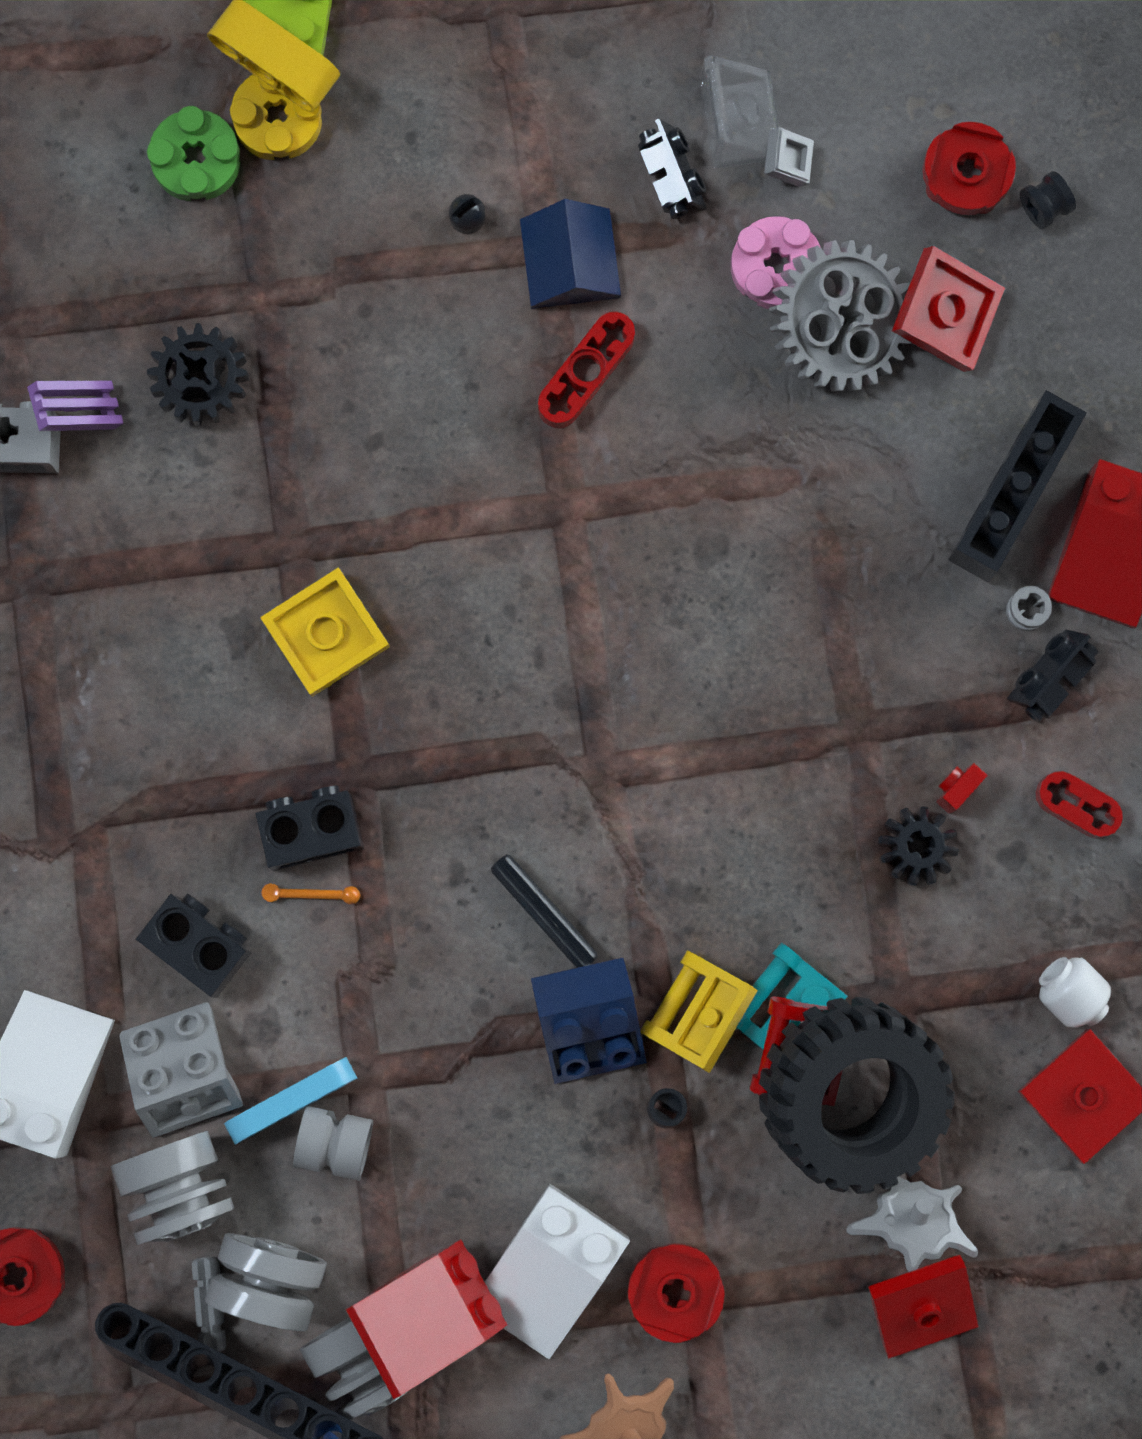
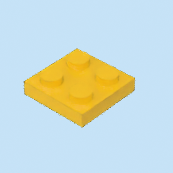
[260,567,390,697]

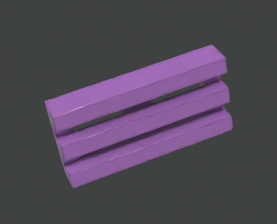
[27,381,124,431]

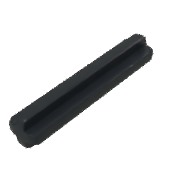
[491,854,598,968]

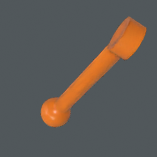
[261,883,360,905]

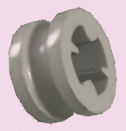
[1006,586,1052,631]

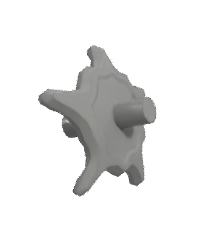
[846,1176,978,1272]

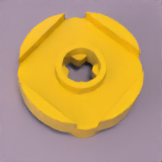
[230,74,322,160]

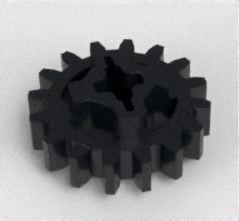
[147,323,250,426]

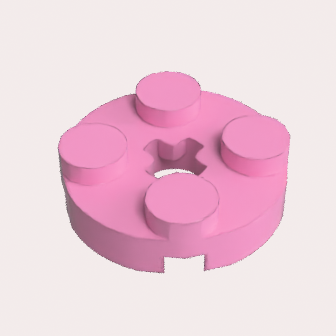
[731,216,821,309]

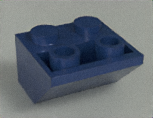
[531,958,647,1084]

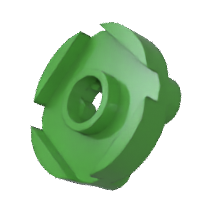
[147,106,240,201]

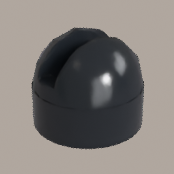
[449,194,486,234]
[647,1088,687,1129]

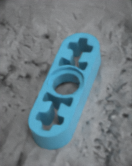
[224,1057,357,1145]

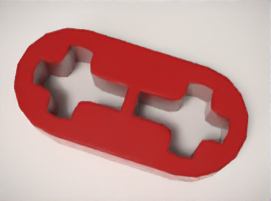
[1036,771,1123,839]

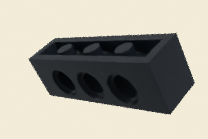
[948,390,1087,582]

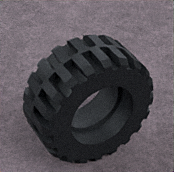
[759,997,955,1194]

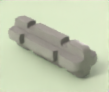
[192,1257,226,1352]

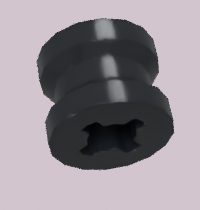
[1020,171,1076,229]

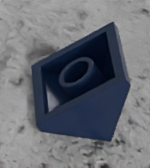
[520,199,621,309]

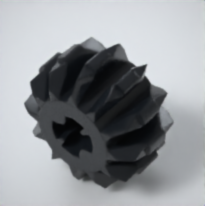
[877,806,959,887]

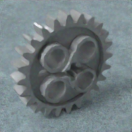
[769,240,911,392]

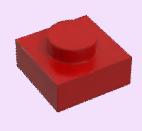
[936,763,988,814]

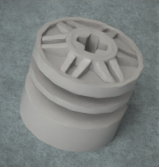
[110,1131,235,1245]
[299,1317,407,1420]

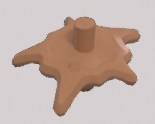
[560,1374,674,1439]

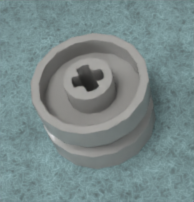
[205,1233,327,1331]

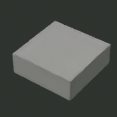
[764,127,814,187]

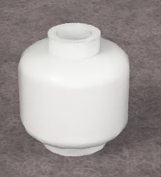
[1039,957,1111,1028]

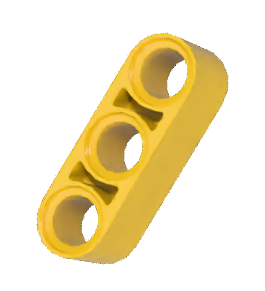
[207,0,341,112]

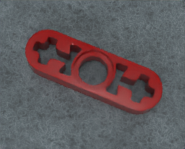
[538,311,635,428]

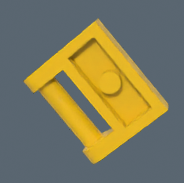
[640,950,758,1073]

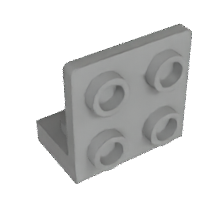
[119,1002,243,1138]

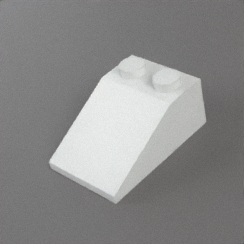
[0,990,115,1159]
[485,1183,630,1359]

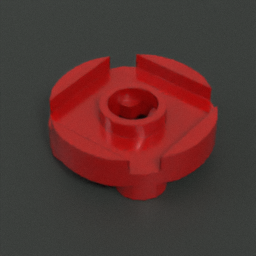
[923,122,1016,215]
[0,1227,65,1326]
[628,1243,725,1343]

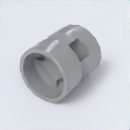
[293,1106,373,1181]

